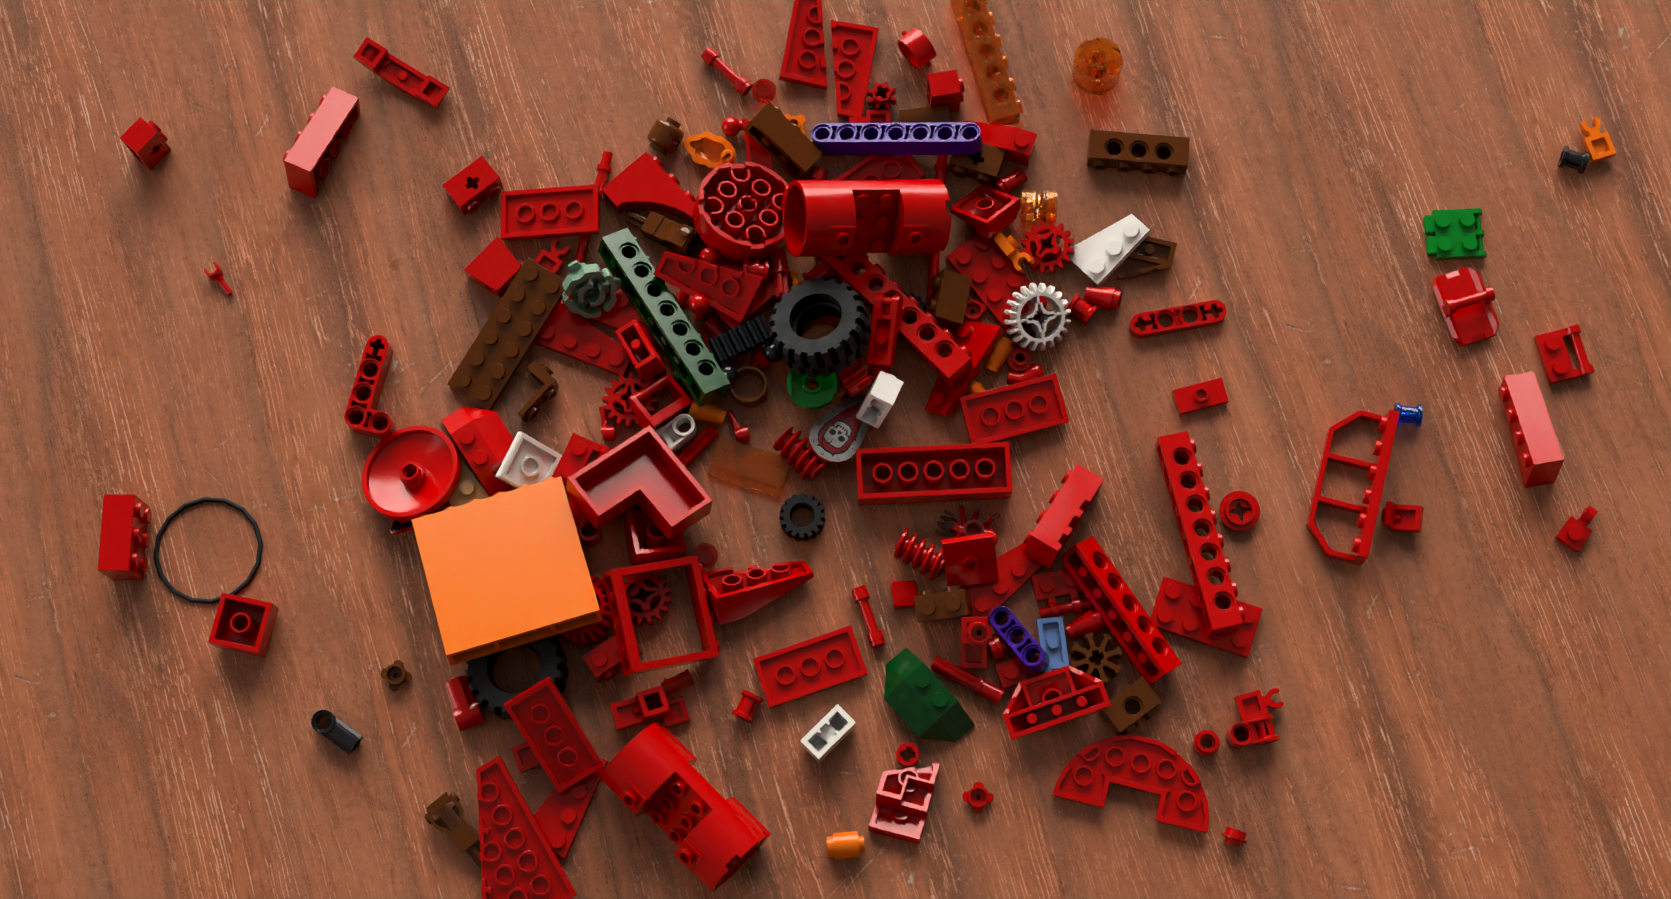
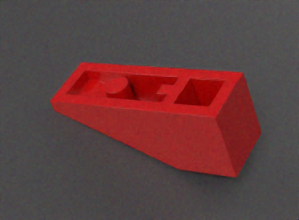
[965,120,1037,166]

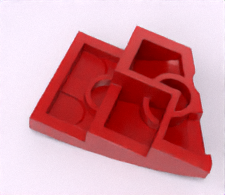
[868,763,940,844]

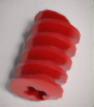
[773,427,828,481]
[894,528,945,581]

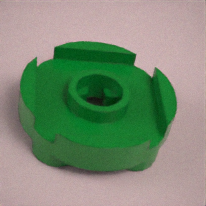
[787,369,838,410]

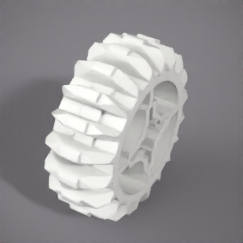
[1003,283,1071,351]

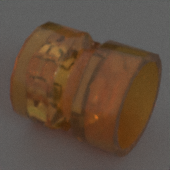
[1020,190,1057,222]

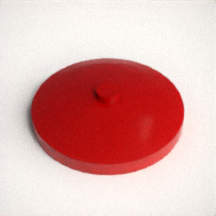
[362,425,461,521]

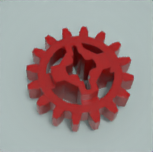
[1021,220,1075,275]
[602,373,658,429]
[624,572,672,626]

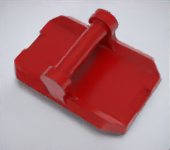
[1432,267,1500,347]

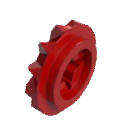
[1219,491,1260,532]

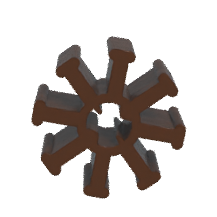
[1069,632,1122,686]

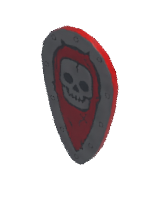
[809,394,870,464]

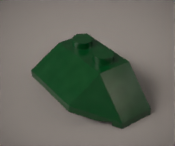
[884,647,975,742]

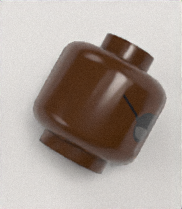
[647,117,684,155]

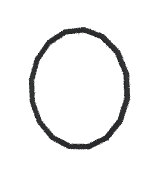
[153,497,263,604]

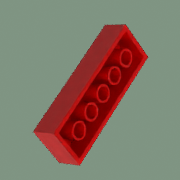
[856,442,1013,506]

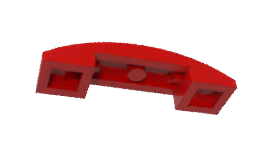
[353,37,450,108]

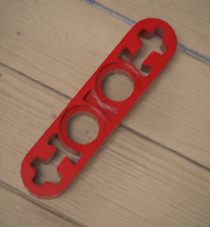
[1129,300,1226,338]

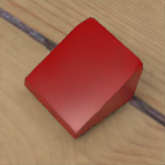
[890,580,918,610]

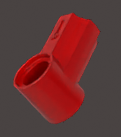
[568,498,603,547]
[445,675,485,731]

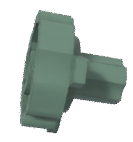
[562,260,621,318]

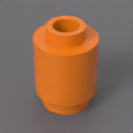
[827,831,865,860]

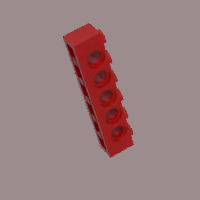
[1060,536,1182,685]

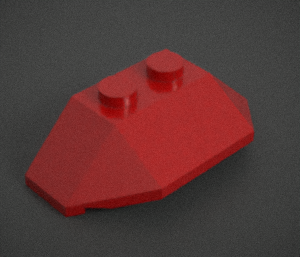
[441,407,516,497]
[1003,665,1111,740]

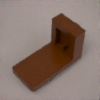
[518,361,559,422]

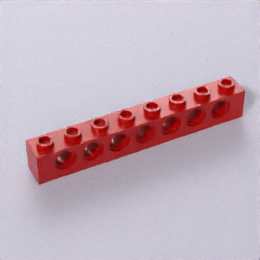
[816,253,973,387]
[1155,431,1245,637]

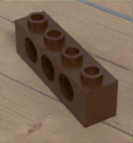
[1087,129,1190,176]

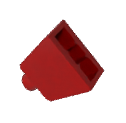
[464,236,521,297]

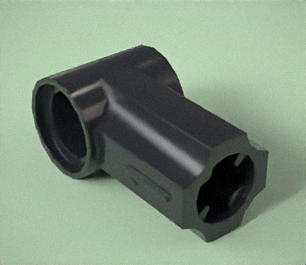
[311,710,363,755]

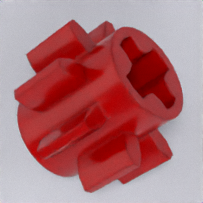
[867,81,897,110]

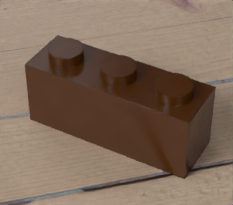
[743,102,823,180]

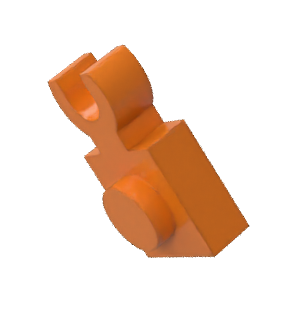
[1579,117,1616,164]

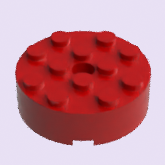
[693,161,788,262]

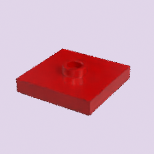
[941,532,999,587]

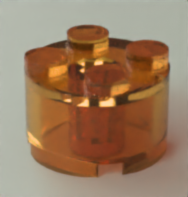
[1072,37,1123,96]

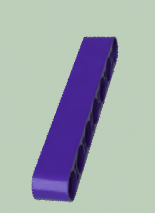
[811,122,983,155]

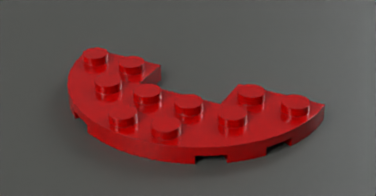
[1052,735,1209,834]

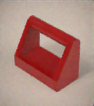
[628,373,693,431]

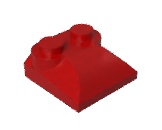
[950,184,1021,238]

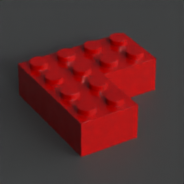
[566,425,713,540]

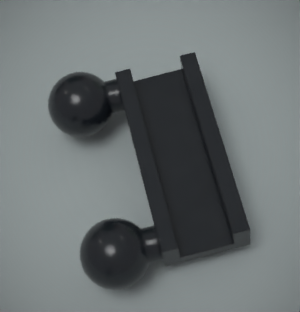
[707,316,781,384]

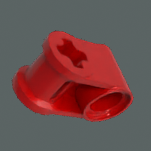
[1226,714,1279,749]

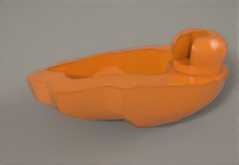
[684,131,736,169]

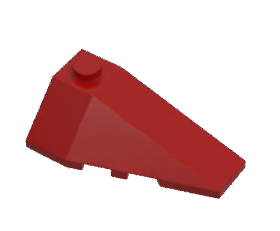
[702,561,814,625]

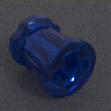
[1394,402,1423,427]

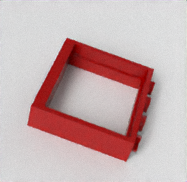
[602,555,720,676]

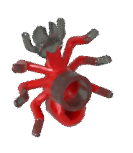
[935,499,1000,548]

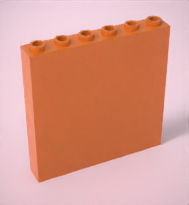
[412,476,603,666]

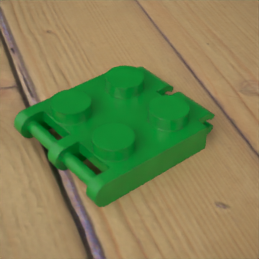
[1423,208,1487,261]

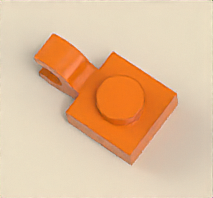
[993,232,1034,273]

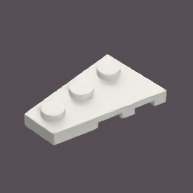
[1068,214,1151,287]

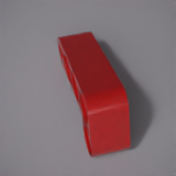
[344,335,396,440]

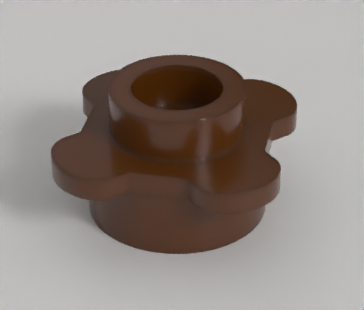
[381,660,412,691]

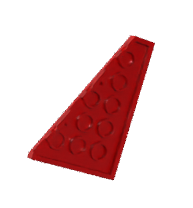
[476,756,577,899]

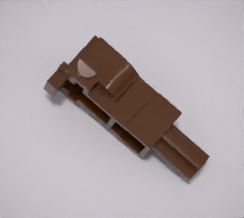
[625,209,703,257]
[424,792,481,869]

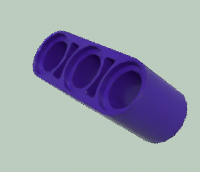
[989,606,1050,673]

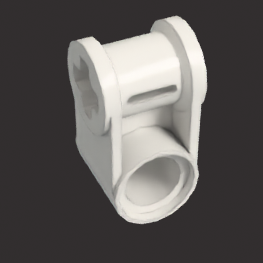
[655,414,697,454]

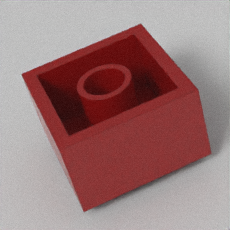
[208,592,279,658]

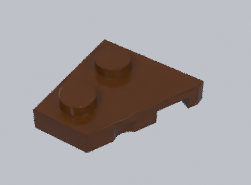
[1117,236,1177,280]

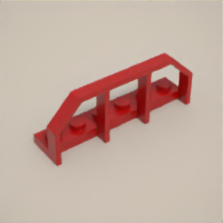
[1306,410,1400,565]

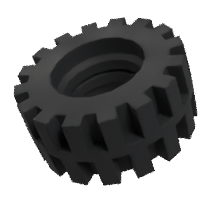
[779,493,825,542]

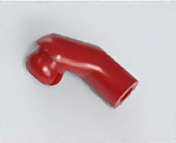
[1007,364,1043,384]

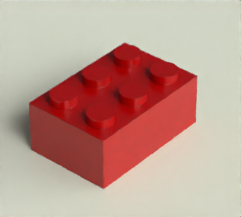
[98,494,152,581]

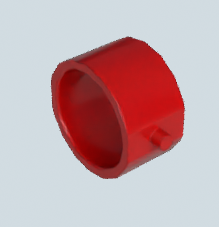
[897,28,937,70]

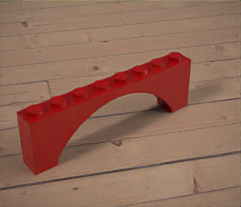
[601,152,778,330]

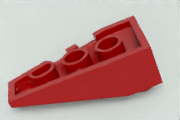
[623,503,686,566]

